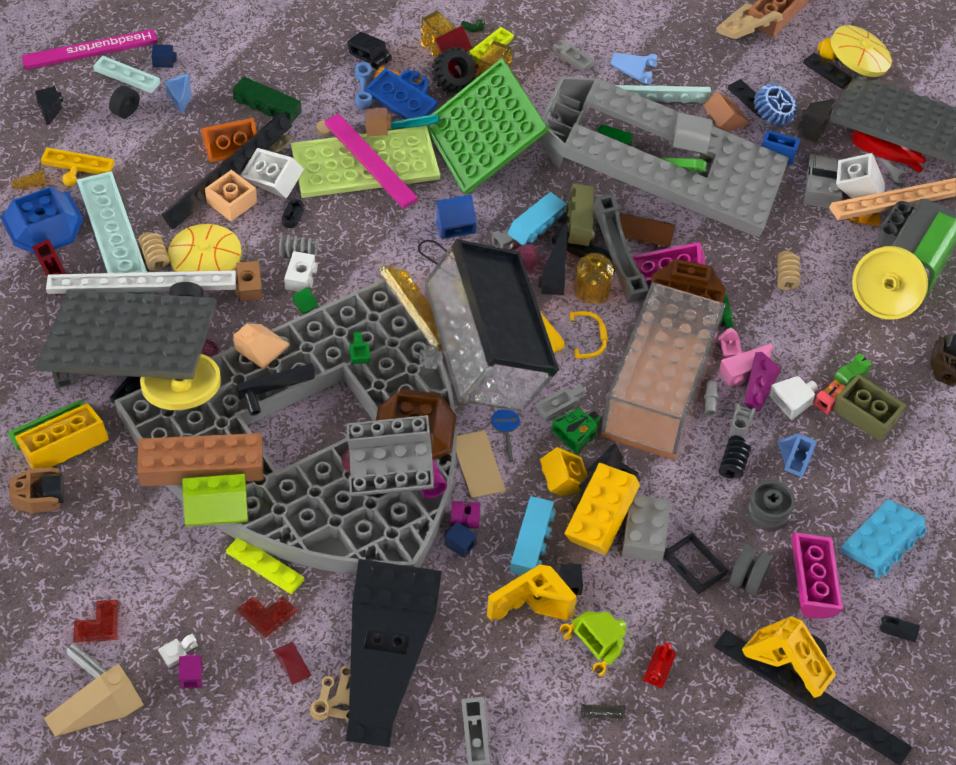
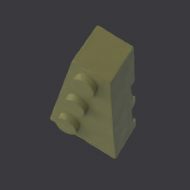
[565,183,595,246]

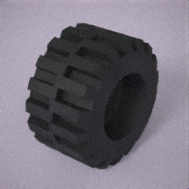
[431,47,478,92]

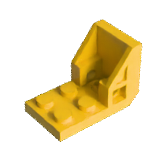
[487,564,577,622]
[742,616,836,698]

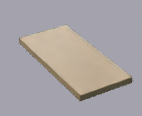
[456,430,506,499]

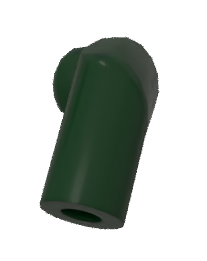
[460,19,485,32]

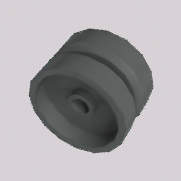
[747,480,795,531]
[729,543,774,597]

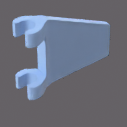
[610,53,657,85]

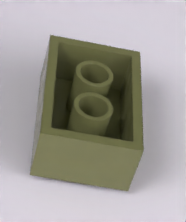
[833,374,907,442]

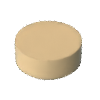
[316,120,332,136]

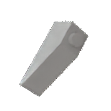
[461,696,491,765]

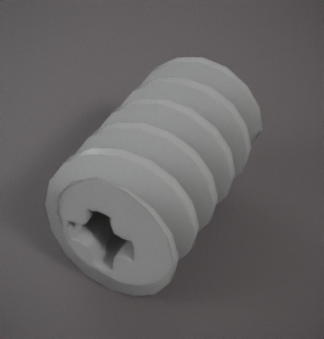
[279,234,319,258]

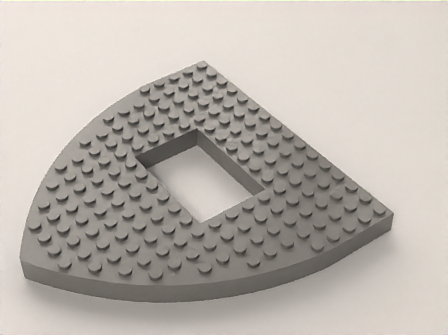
[115,277,457,575]

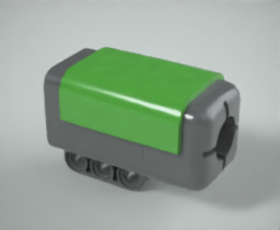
[878,199,956,298]

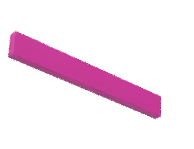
[325,114,418,209]

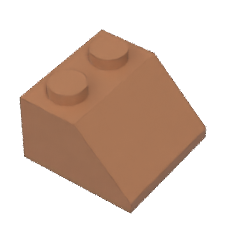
[703,91,751,132]

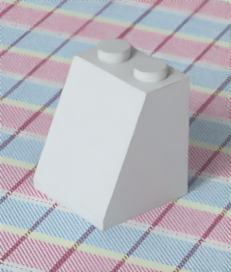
[836,153,885,198]

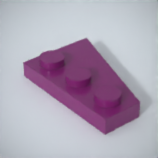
[744,352,781,412]

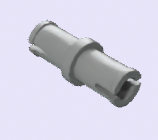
[704,380,719,417]

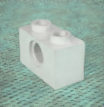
[284,251,318,292]

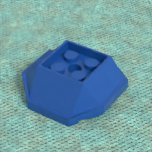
[0,187,83,254]

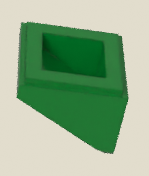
[293,287,319,315]

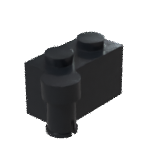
[347,31,392,70]

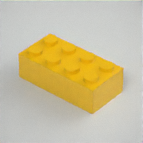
[564,463,640,556]

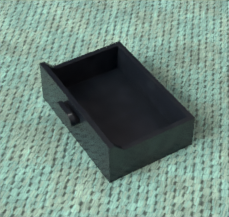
[663,532,728,595]

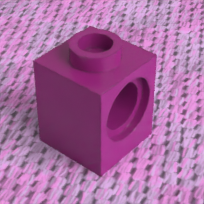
[179,654,203,689]

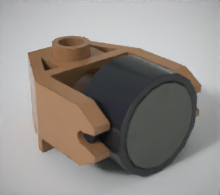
[9,467,65,514]

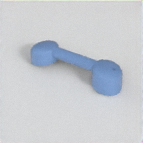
[355,62,372,109]

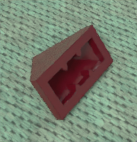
[273,642,312,685]

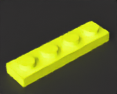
[469,27,514,66]
[226,538,304,595]

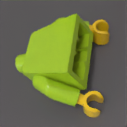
[560,611,626,677]

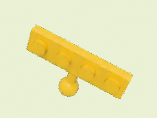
[41,147,115,187]

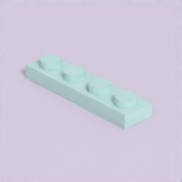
[93,56,160,93]

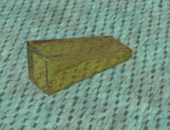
[11,169,47,189]

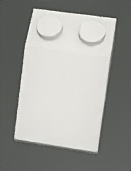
[240,148,304,199]

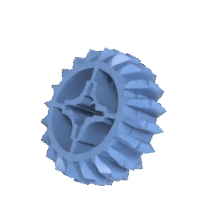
[754,83,798,127]

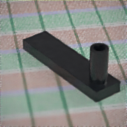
[237,363,315,416]

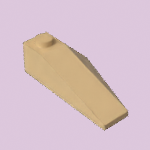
[44,664,144,737]

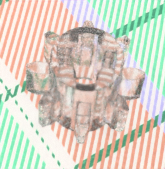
[420,345,443,369]

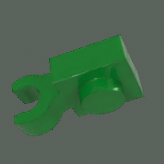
[349,332,371,364]

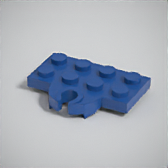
[364,68,438,119]

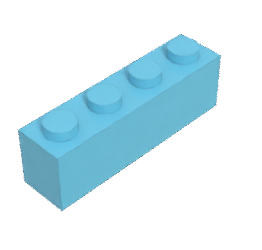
[507,192,567,246]
[510,496,556,575]

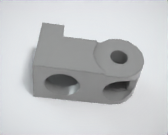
[492,230,521,250]

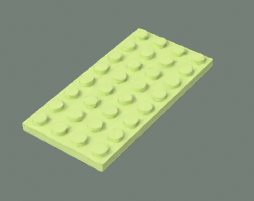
[291,126,440,198]

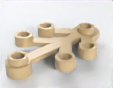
[310,666,350,723]

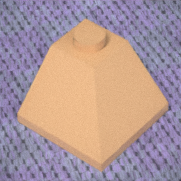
[233,324,290,369]

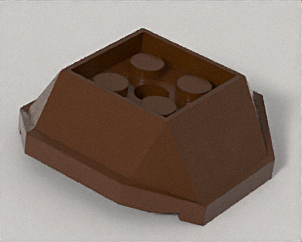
[646,259,726,332]
[376,389,457,460]

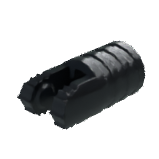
[879,615,920,643]

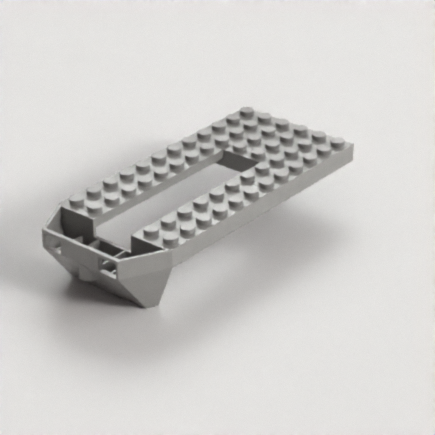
[540,77,789,237]

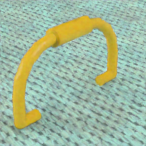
[569,311,608,359]

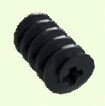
[718,435,752,479]

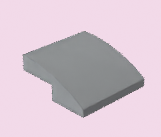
[672,112,713,154]

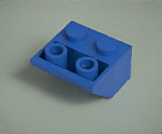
[762,130,801,165]
[436,195,477,239]

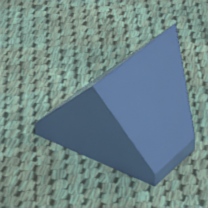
[165,73,192,113]
[777,433,817,477]

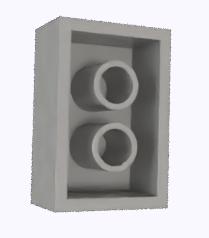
[622,495,671,563]

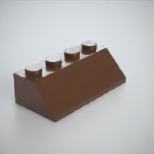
[600,212,676,249]

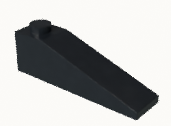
[538,224,568,295]

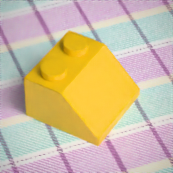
[540,447,588,496]

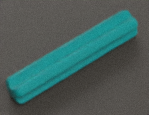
[390,114,439,130]

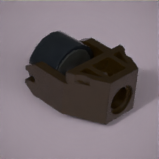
[930,334,956,387]

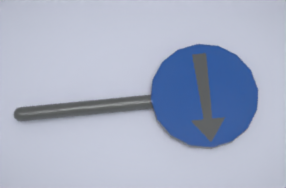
[491,409,520,462]

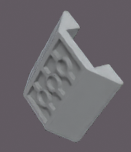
[347,415,434,497]

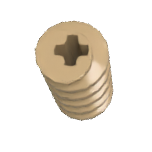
[138,232,170,272]
[777,251,801,291]

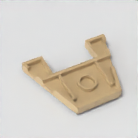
[716,3,783,39]

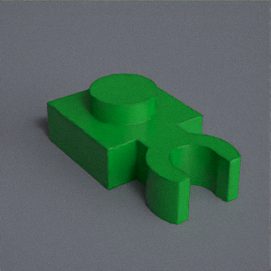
[720,295,734,328]

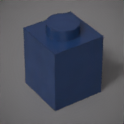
[151,45,177,68]
[444,522,477,558]

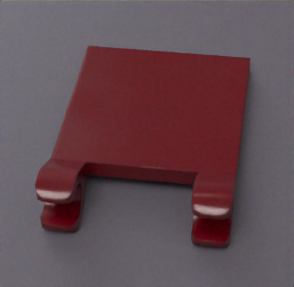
[435,25,481,79]

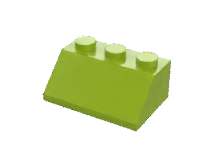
[182,474,248,527]

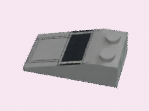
[803,154,843,209]

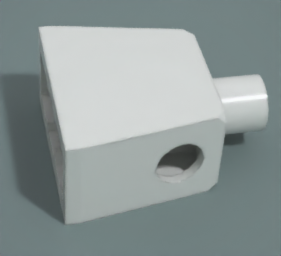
[769,376,818,420]

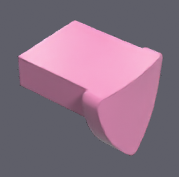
[717,328,742,359]

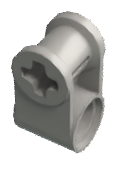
[729,403,756,438]

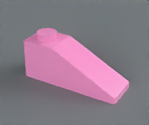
[719,344,773,387]

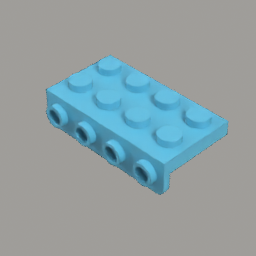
[840,499,927,579]

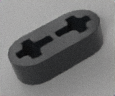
[282,199,304,228]

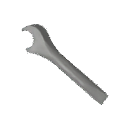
[880,158,907,186]

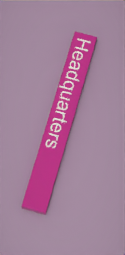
[21,29,157,70]

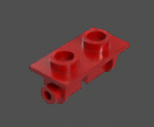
[642,642,677,689]

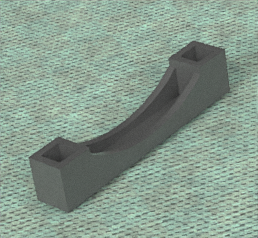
[593,193,649,303]

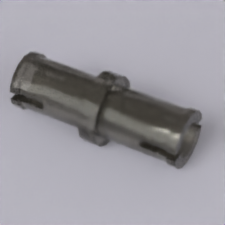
[581,703,626,720]

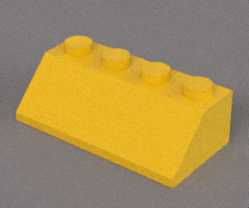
[15,403,109,469]

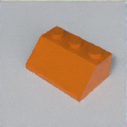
[200,118,257,163]

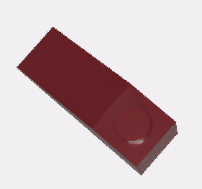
[32,239,66,296]

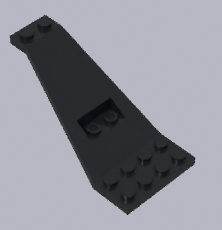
[346,559,442,747]

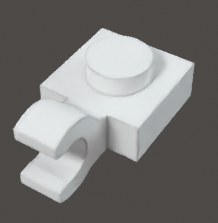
[158,634,198,668]

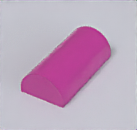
[791,532,843,618]

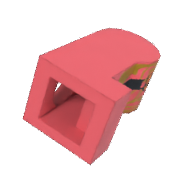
[814,380,846,414]

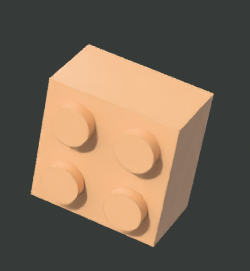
[205,170,257,221]

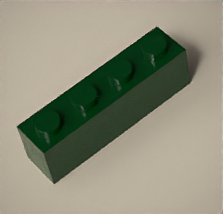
[232,77,302,124]

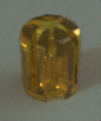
[574,253,614,304]

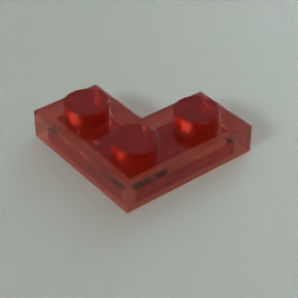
[237,596,297,639]
[73,600,119,643]

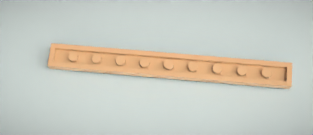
[829,178,956,220]

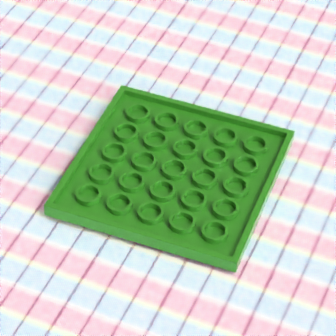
[425,58,549,195]

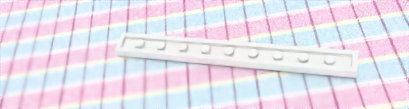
[46,270,236,294]

